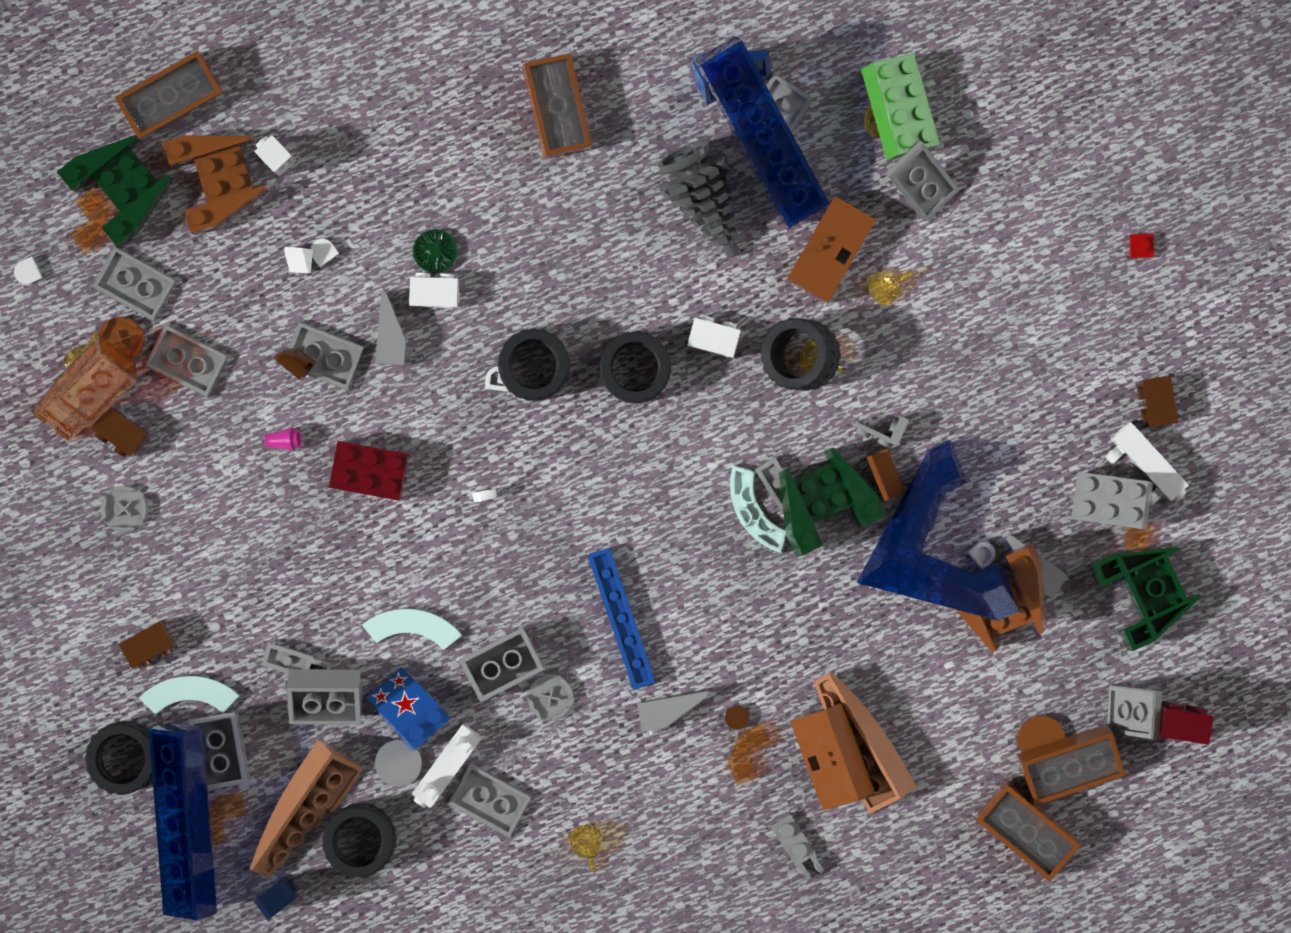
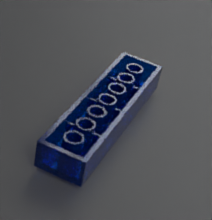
[694,36,830,228]
[148,723,217,921]

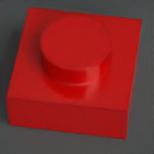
[1129,234,1154,259]

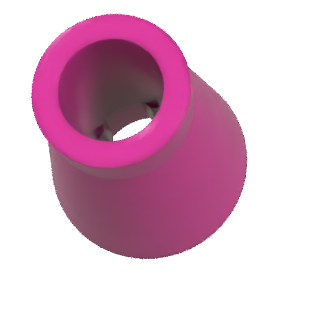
[265,427,302,451]

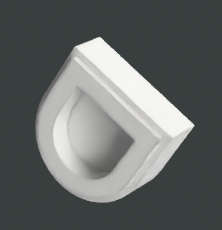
[311,239,339,268]
[14,257,43,285]
[485,367,509,392]
[472,489,497,502]
[967,542,996,571]

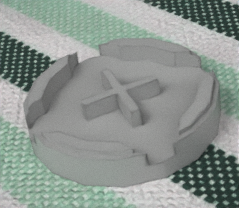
[100,485,149,533]
[527,674,574,721]
[375,739,423,787]

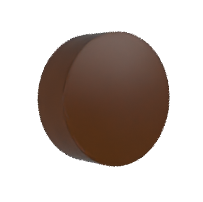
[725,705,749,730]

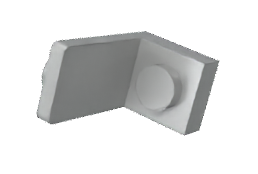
[853,416,909,449]

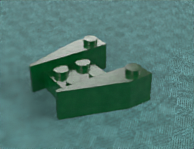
[57,135,173,248]
[779,447,887,557]
[1088,547,1201,651]

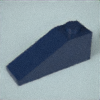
[254,876,299,921]

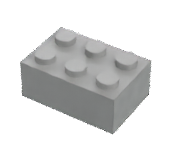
[1071,472,1153,530]
[459,626,545,703]
[287,669,363,725]
[188,710,251,791]

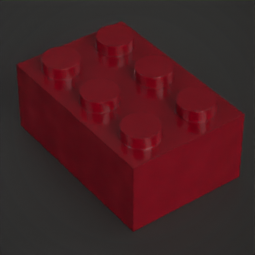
[329,441,410,501]
[1160,701,1214,745]

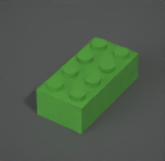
[861,53,940,160]

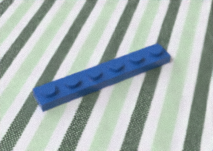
[587,547,656,690]

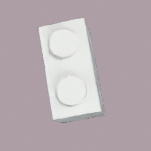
[254,135,297,177]
[409,273,459,308]
[687,315,741,359]

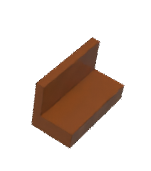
[866,448,905,501]

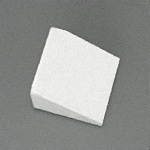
[284,247,313,274]

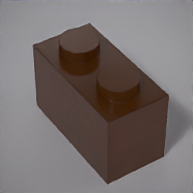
[1137,376,1178,428]
[92,406,150,458]
[118,620,177,670]

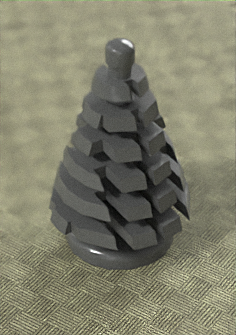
[657,139,739,258]

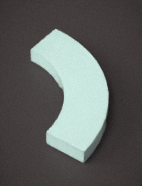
[730,465,787,553]
[362,609,462,650]
[139,676,240,714]

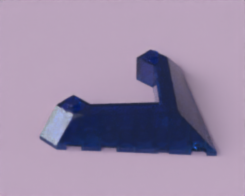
[856,440,1020,621]

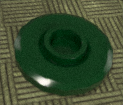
[413,229,457,273]

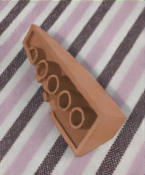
[814,672,917,814]
[250,740,364,878]

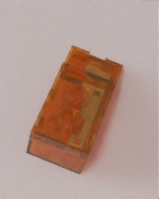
[32,336,137,441]

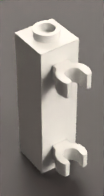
[1105,422,1189,506]
[412,723,482,808]

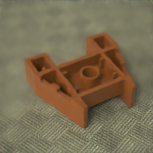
[162,135,269,235]
[941,543,1047,653]

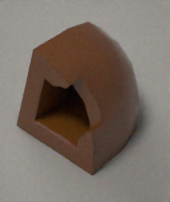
[273,348,317,381]

